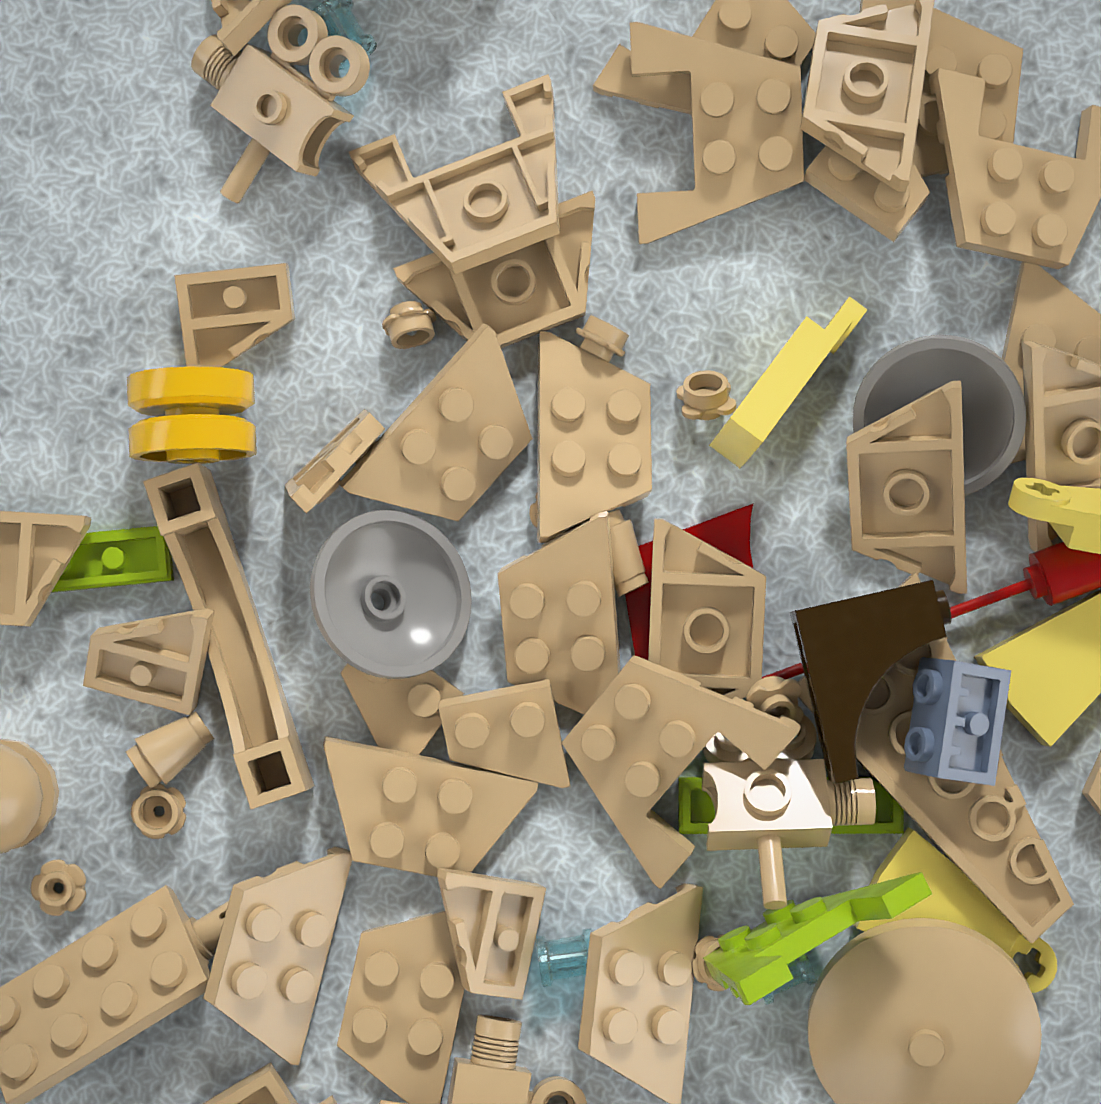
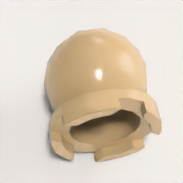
[0,738,59,854]

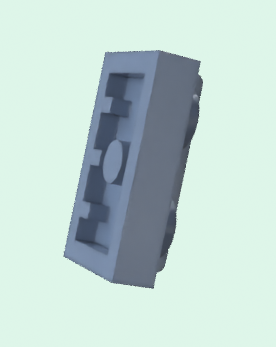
[904,657,1011,786]

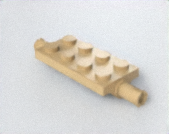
[0,885,229,1104]

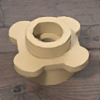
[676,370,736,420]
[746,676,804,723]

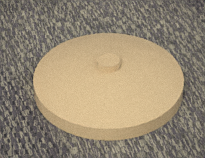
[807,918,1042,1104]

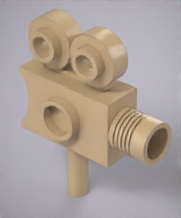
[191,4,370,203]
[702,715,876,910]
[379,1015,587,1104]

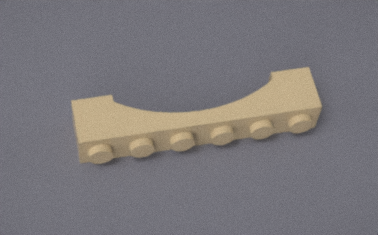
[143,463,315,809]

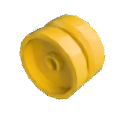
[127,366,257,464]

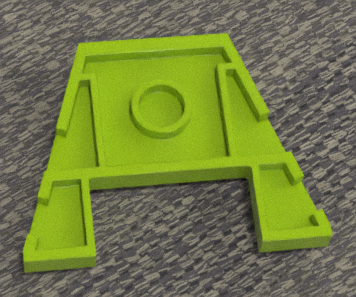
[703,872,932,1005]

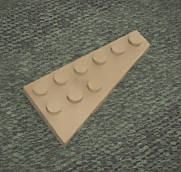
[798,573,1074,944]

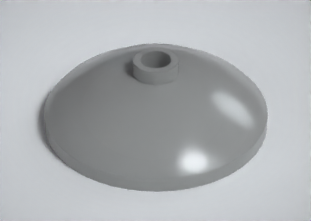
[853,335,1026,496]
[310,510,472,679]

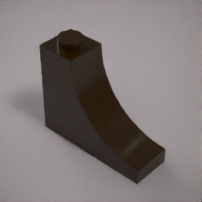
[790,580,952,784]

